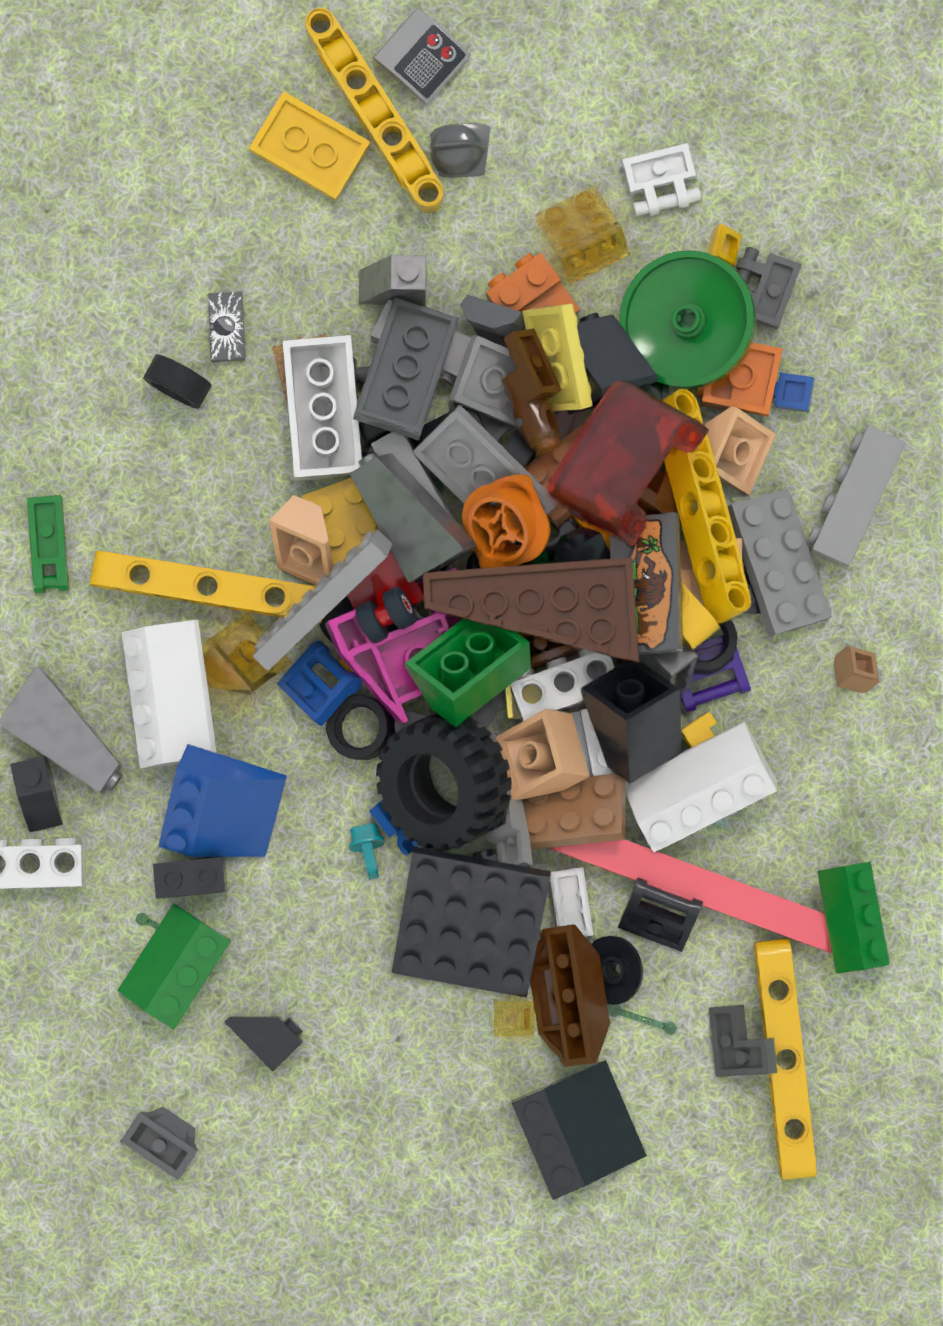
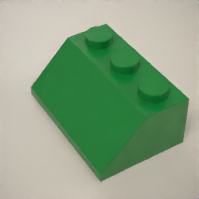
[405,619,531,727]
[817,861,890,974]
[117,903,231,1030]

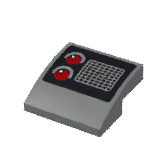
[373,8,471,104]

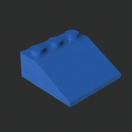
[158,744,287,857]

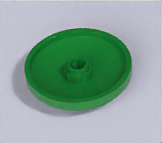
[619,250,756,389]

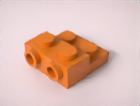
[486,253,580,315]
[696,342,783,417]

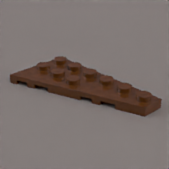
[423,557,639,663]

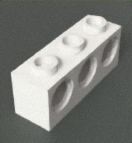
[510,650,614,722]
[0,838,85,889]

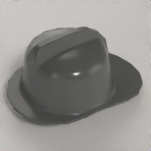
[430,123,491,178]

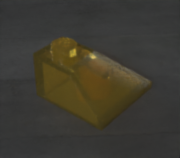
[202,613,292,695]

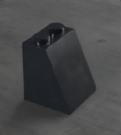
[567,313,658,415]
[581,661,682,784]

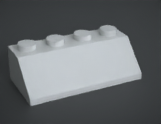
[283,335,362,481]
[121,620,217,768]
[626,721,777,853]

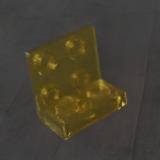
[535,187,630,284]

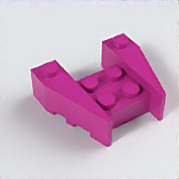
[325,568,462,725]

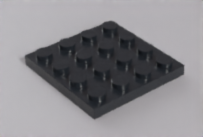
[391,846,551,998]

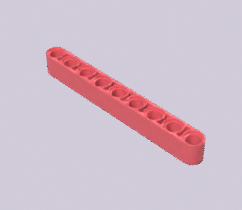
[549,840,832,954]

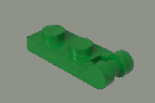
[27,495,70,594]

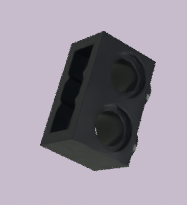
[153,857,228,899]

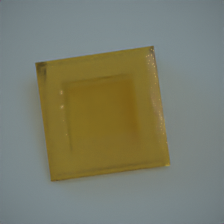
[494,1001,535,1037]

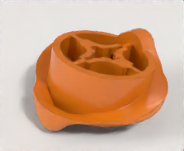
[462,474,550,569]

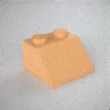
[496,709,589,801]

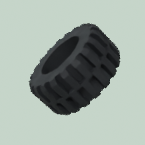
[376,713,512,851]

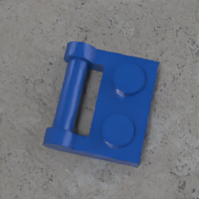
[277,640,362,727]

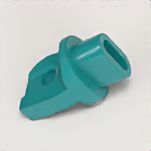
[349,823,385,880]

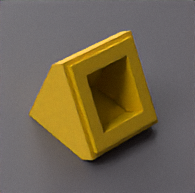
[707,224,742,267]

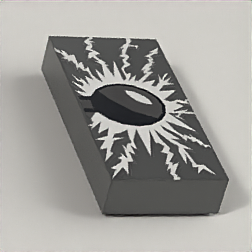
[208,292,245,362]

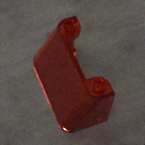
[548,381,709,547]

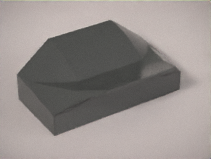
[460,294,526,348]
[120,1106,198,1180]

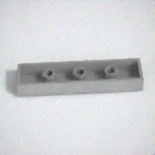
[253,529,392,671]

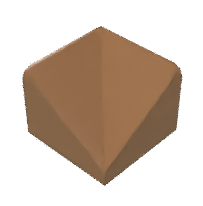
[834,646,879,693]

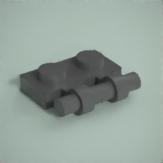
[736,247,802,330]

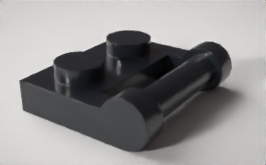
[618,877,703,952]

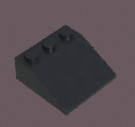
[511,1060,647,1200]

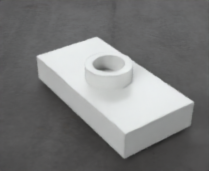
[550,867,594,937]

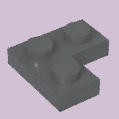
[709,1005,777,1077]

